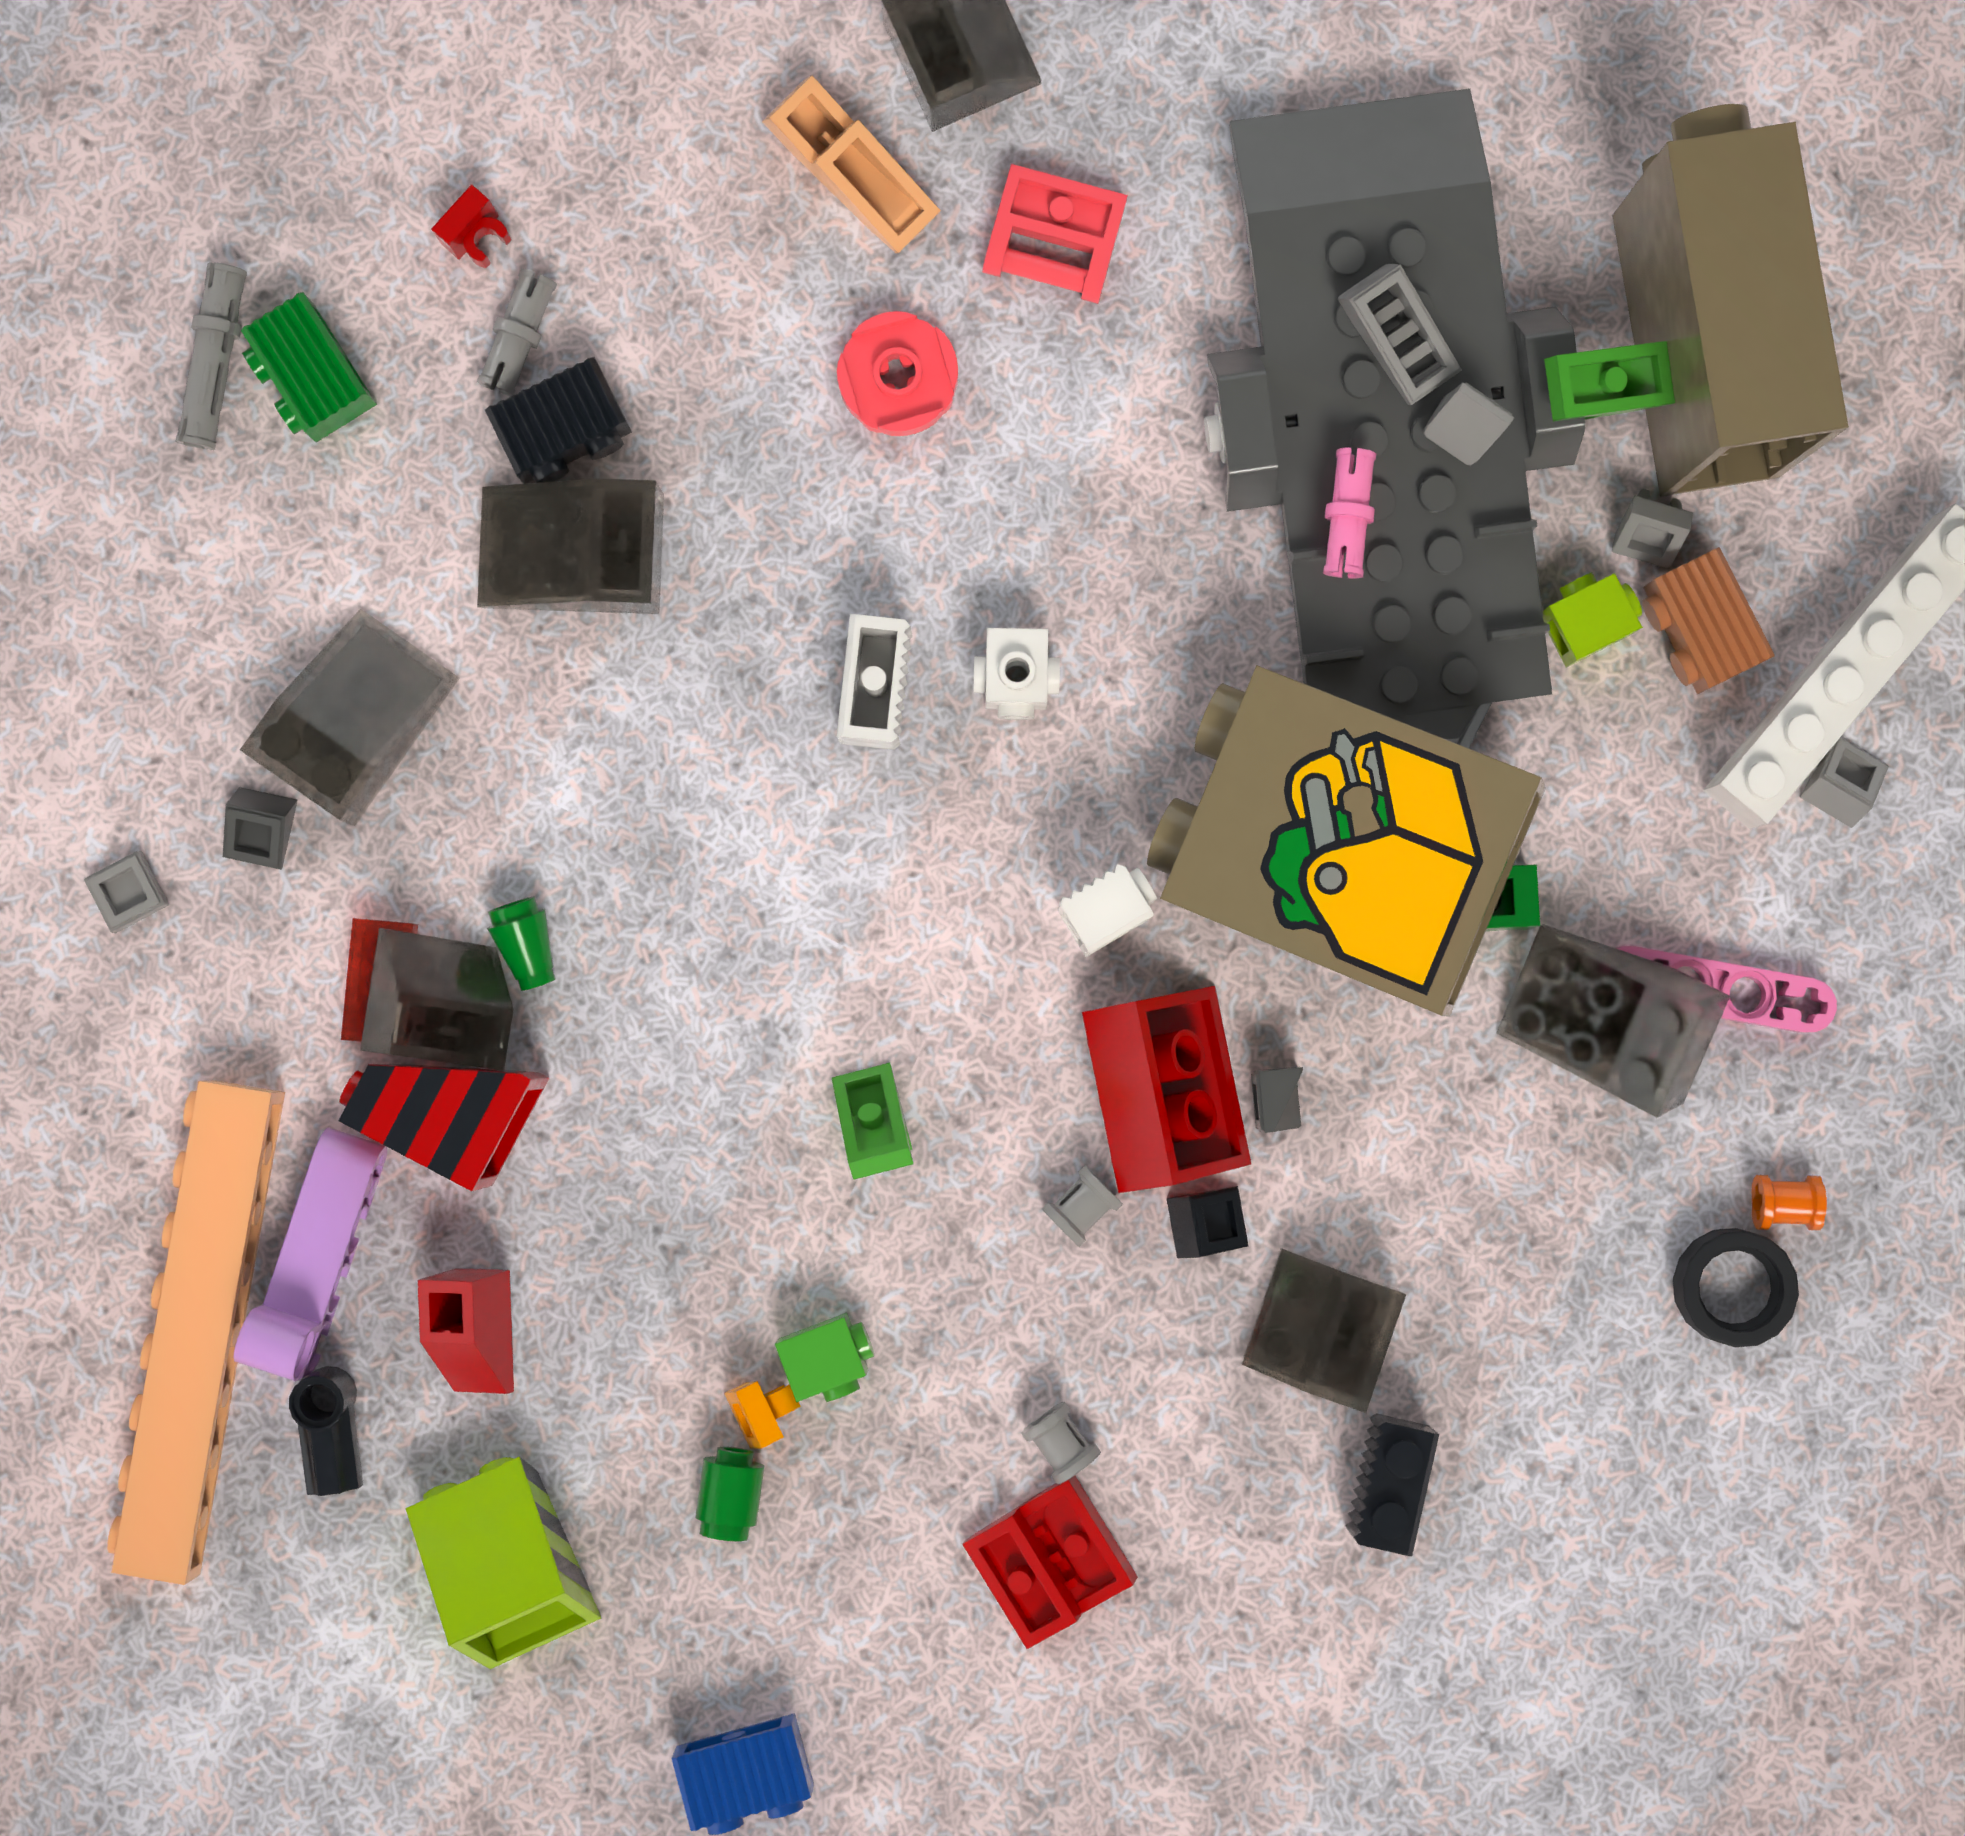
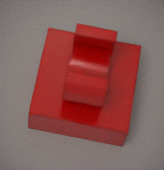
[431,184,512,268]

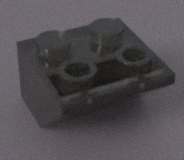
[881,0,1041,132]
[360,928,514,1071]
[1241,1248,1406,1413]

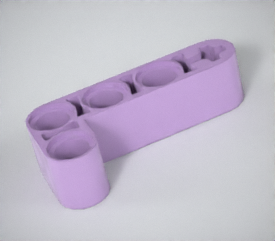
[234,1127,387,1381]

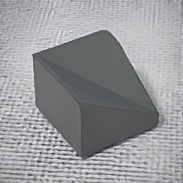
[1251,1067,1303,1133]

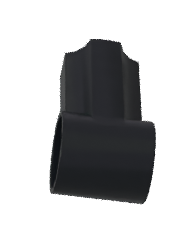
[289,1366,363,1496]

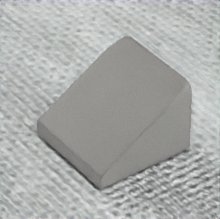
[1423,382,1514,466]
[1800,738,1889,828]

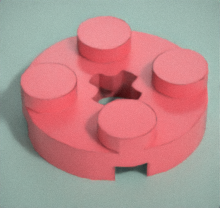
[837,311,958,436]

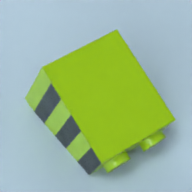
[405,1456,602,1669]

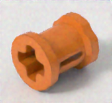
[1752,1175,1827,1230]

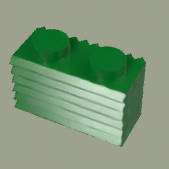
[241,292,377,443]

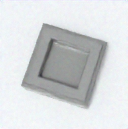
[84,851,169,933]

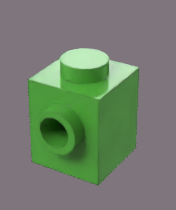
[775,1312,875,1402]

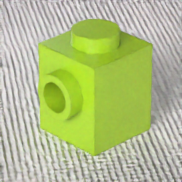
[1543,572,1643,668]

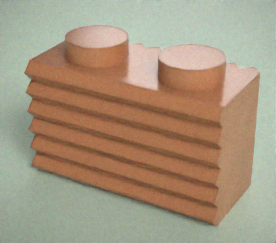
[1642,547,1775,694]

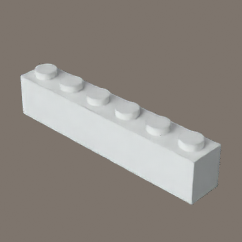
[1703,503,1965,829]

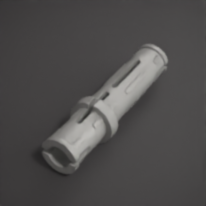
[175,262,247,450]

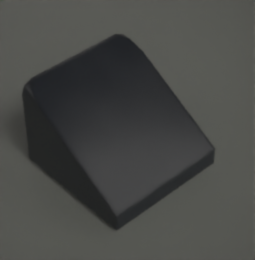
[1167,1186,1249,1259]

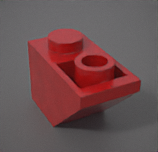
[418,1268,514,1394]

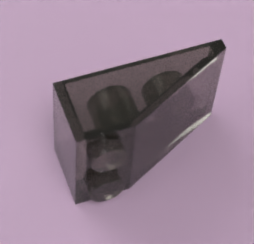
[240,609,460,826]

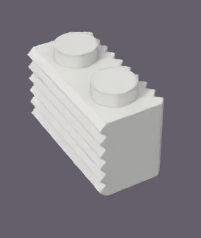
[836,614,912,750]
[1058,865,1157,957]

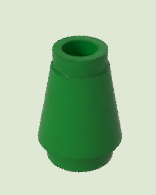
[487,896,556,991]

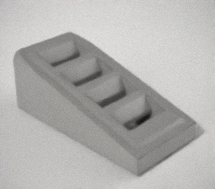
[1337,264,1462,405]

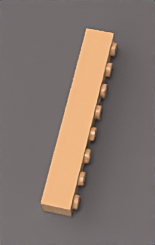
[107,1080,285,1585]

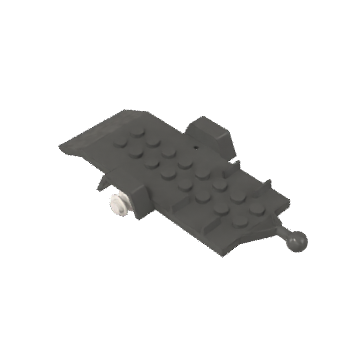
[1204,88,1585,748]

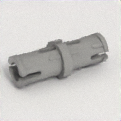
[477,269,557,396]

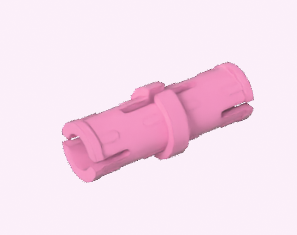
[1323,448,1376,579]

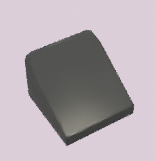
[222,787,298,870]

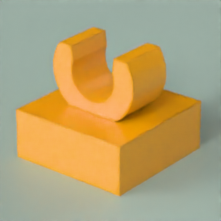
[724,1381,801,1449]

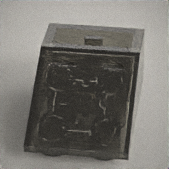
[477,478,664,614]
[1496,924,1730,1118]

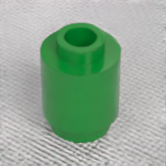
[695,1447,765,1542]

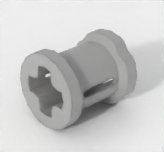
[1042,1165,1123,1247]
[1021,1402,1101,1484]

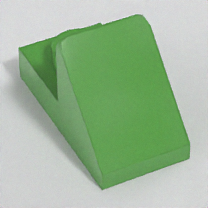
[1544,341,1675,422]
[832,1063,914,1180]

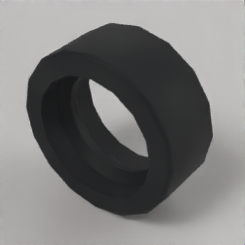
[1673,1228,1799,1348]

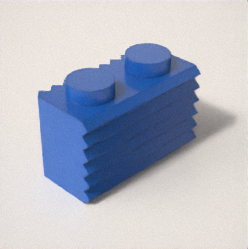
[671,1713,814,1835]

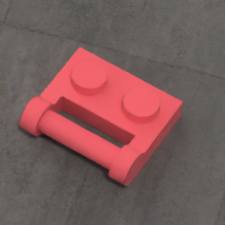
[982,164,1128,304]

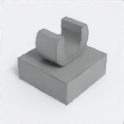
[1612,489,1693,569]

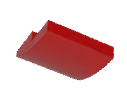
[962,1475,1138,1649]

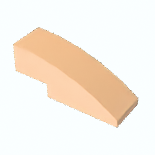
[762,75,941,254]

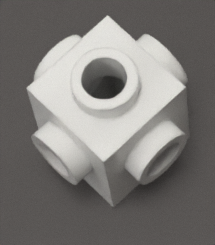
[974,628,1060,720]

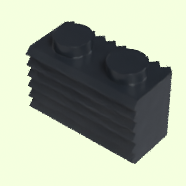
[485,357,632,486]
[1345,1413,1439,1556]

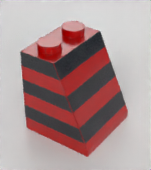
[338,1064,549,1191]

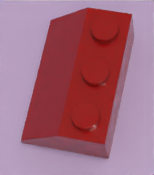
[1082,986,1252,1193]

